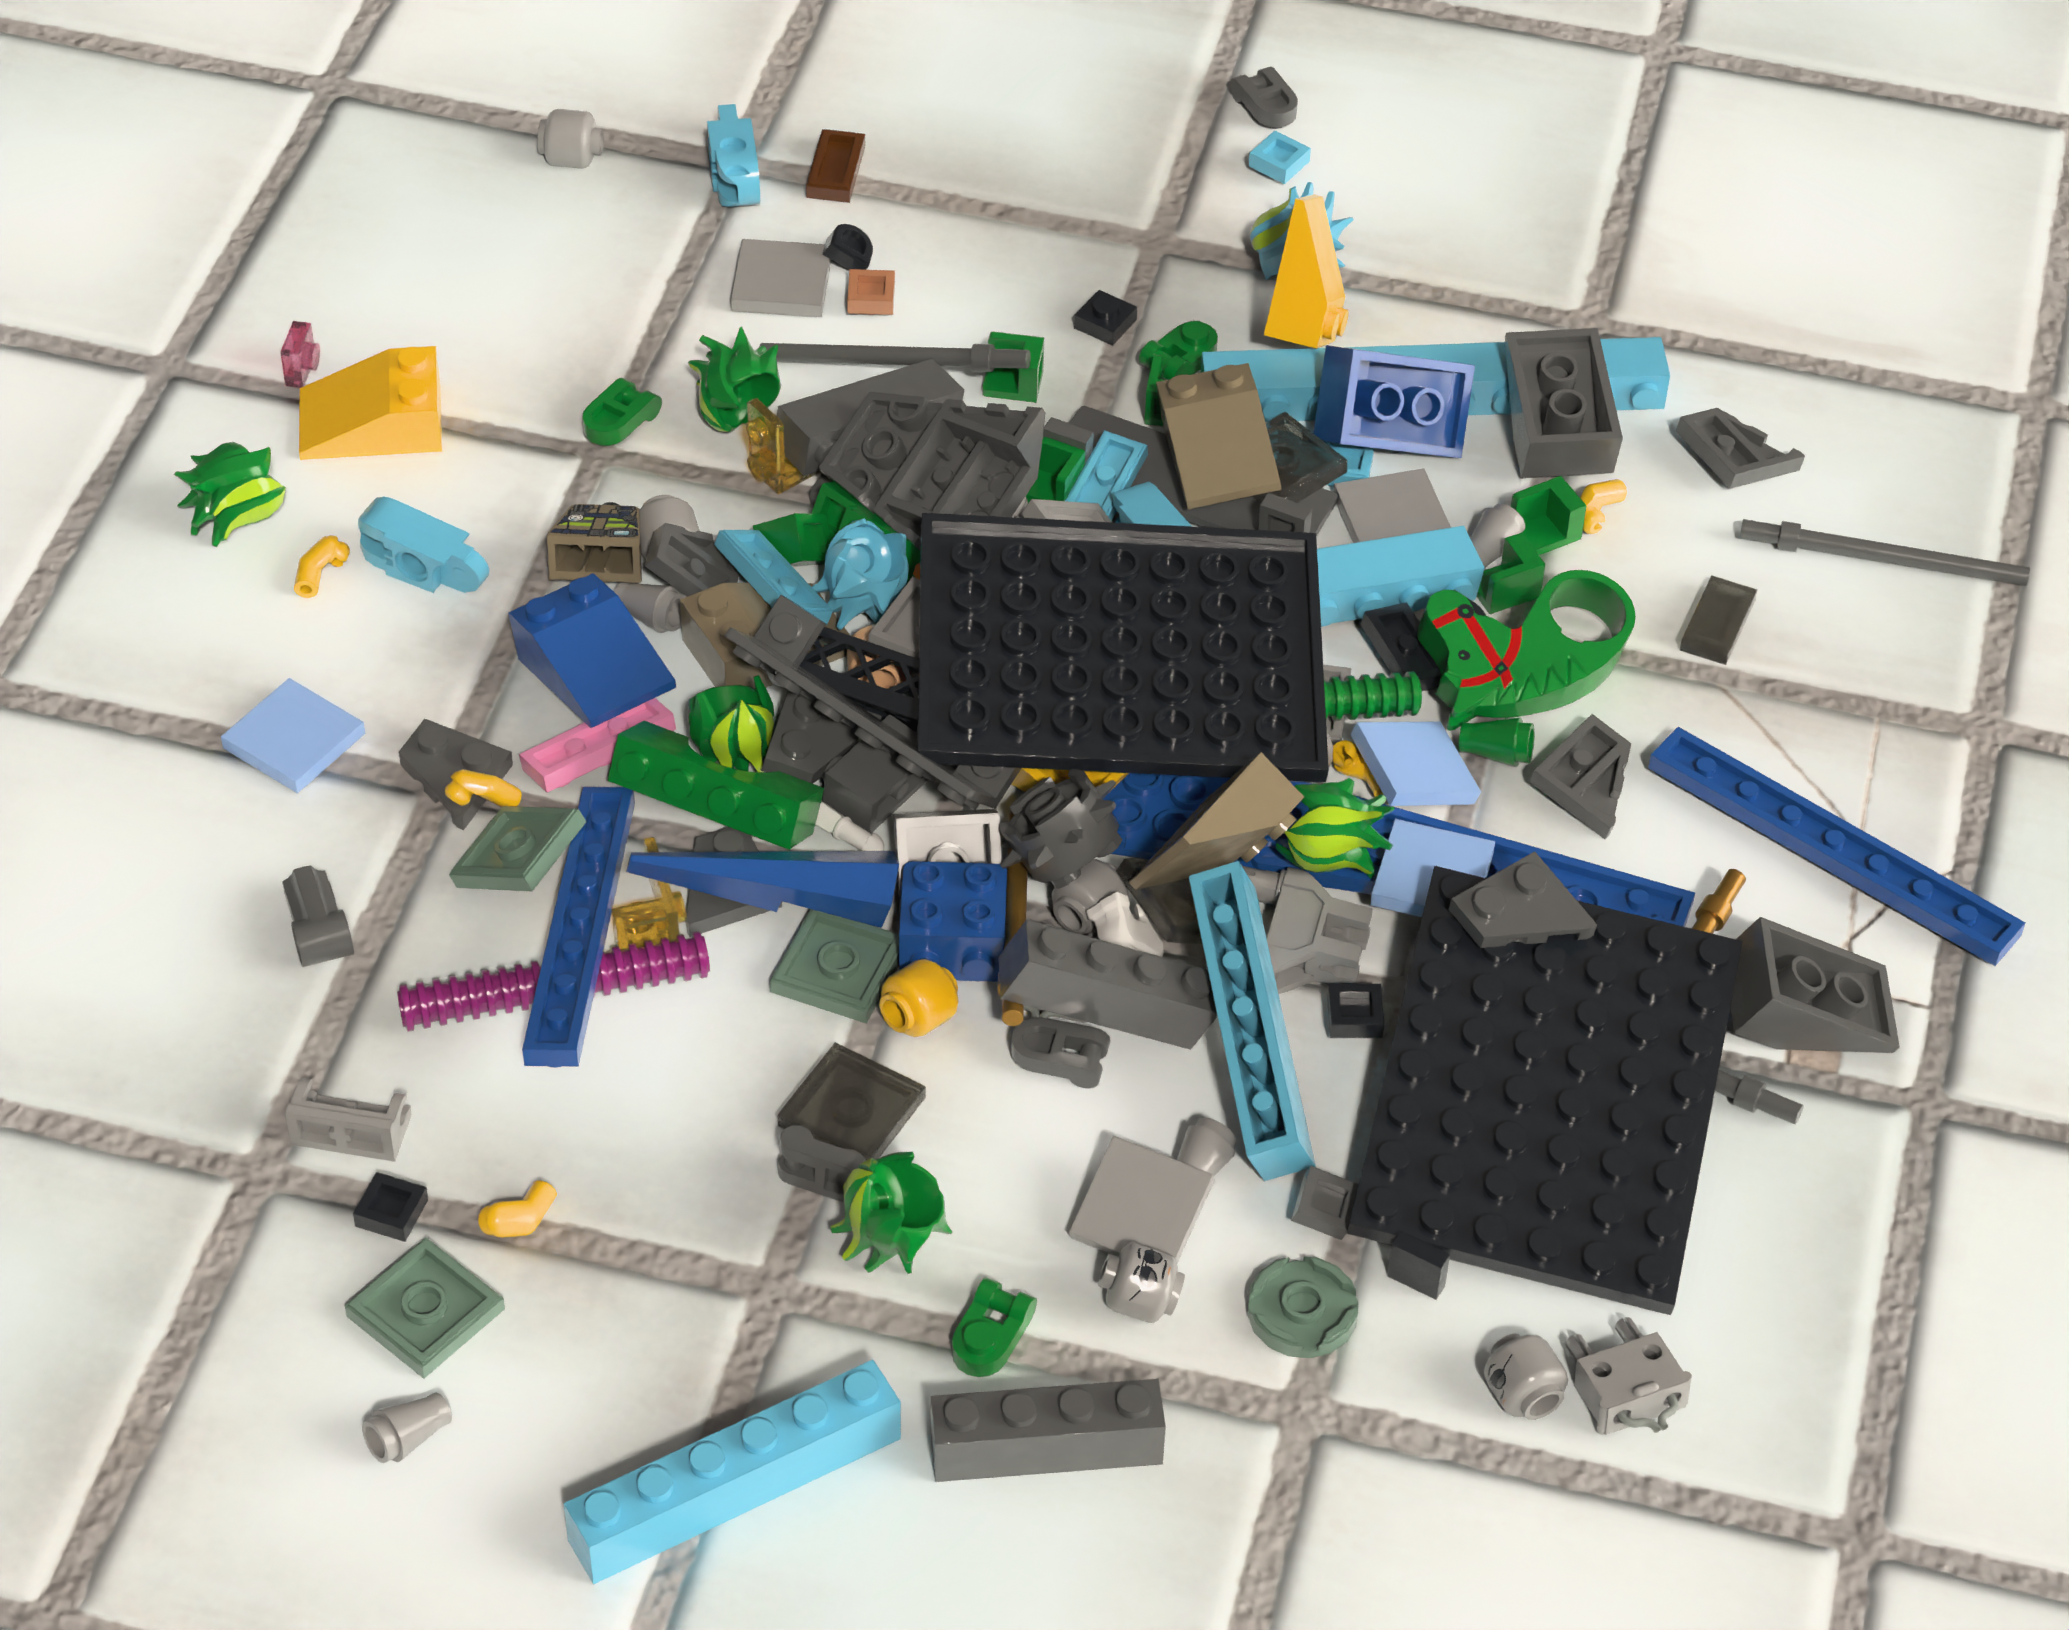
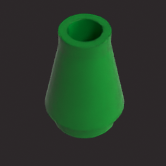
[1459,717,1535,767]

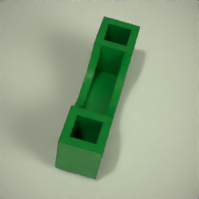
[608,721,824,850]

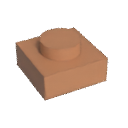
[847,269,895,315]

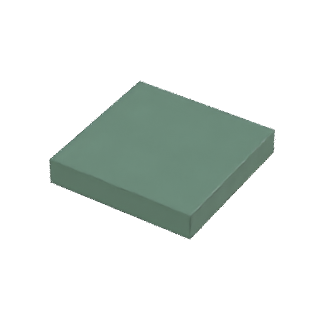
[449,806,586,891]
[770,909,899,1024]
[344,1237,505,1379]

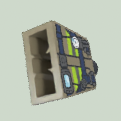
[547,502,642,583]

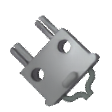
[1565,1317,1692,1435]

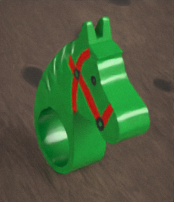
[1417,570,1636,731]

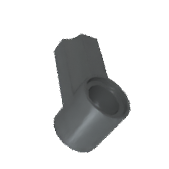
[282,865,354,967]

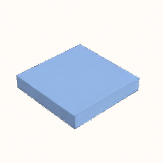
[221,678,365,794]
[1350,722,1481,806]
[1370,819,1495,917]

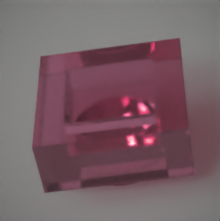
[280,321,320,388]

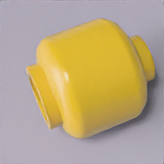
[879,959,959,1037]

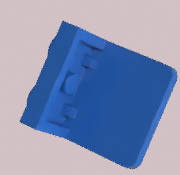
[899,861,1007,982]

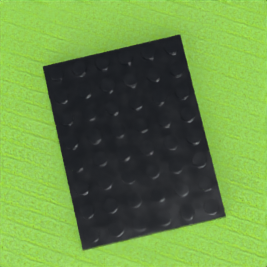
[917,513,1329,782]
[1347,866,1743,1315]

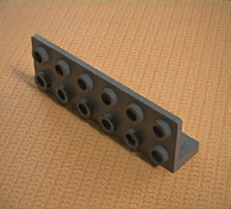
[1043,406,1338,536]
[724,595,1021,810]

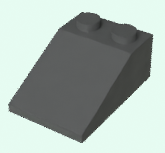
[1505,328,1623,478]
[1730,917,1900,1053]

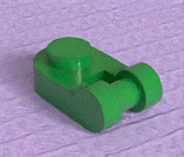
[1139,321,1218,380]
[582,378,662,446]
[952,1277,1037,1377]

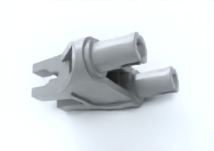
[1206,864,1373,994]

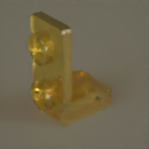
[746,398,821,495]
[612,837,687,951]

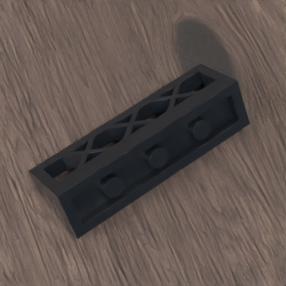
[764,627,919,732]

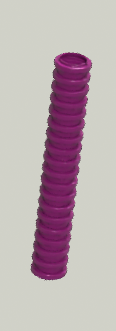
[397,931,710,1032]

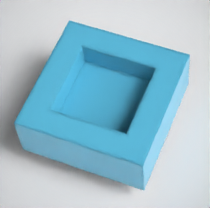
[1249,131,1311,184]

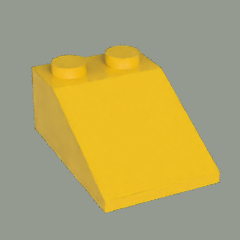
[1264,194,1349,349]
[299,346,442,460]

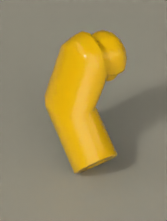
[1580,479,1627,534]
[294,535,350,598]
[1332,740,1384,797]
[445,769,522,807]
[478,1180,557,1238]

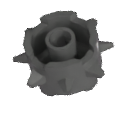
[999,769,1122,889]

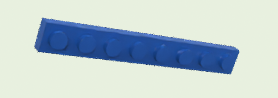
[1648,726,2026,966]
[522,787,635,1068]

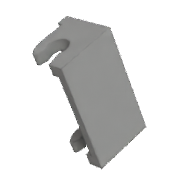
[285,1077,412,1162]

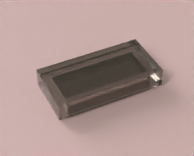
[1680,575,1757,665]

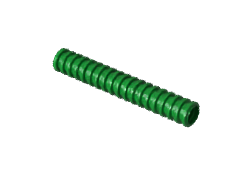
[1324,671,1422,721]

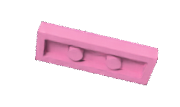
[519,698,676,793]

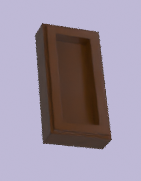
[806,129,866,203]

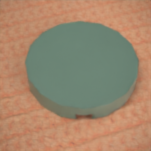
[1247,1256,1358,1358]

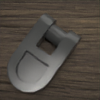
[1230,66,1298,129]
[1011,1018,1111,1089]
[778,1125,866,1202]

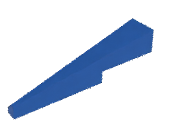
[626,851,899,928]

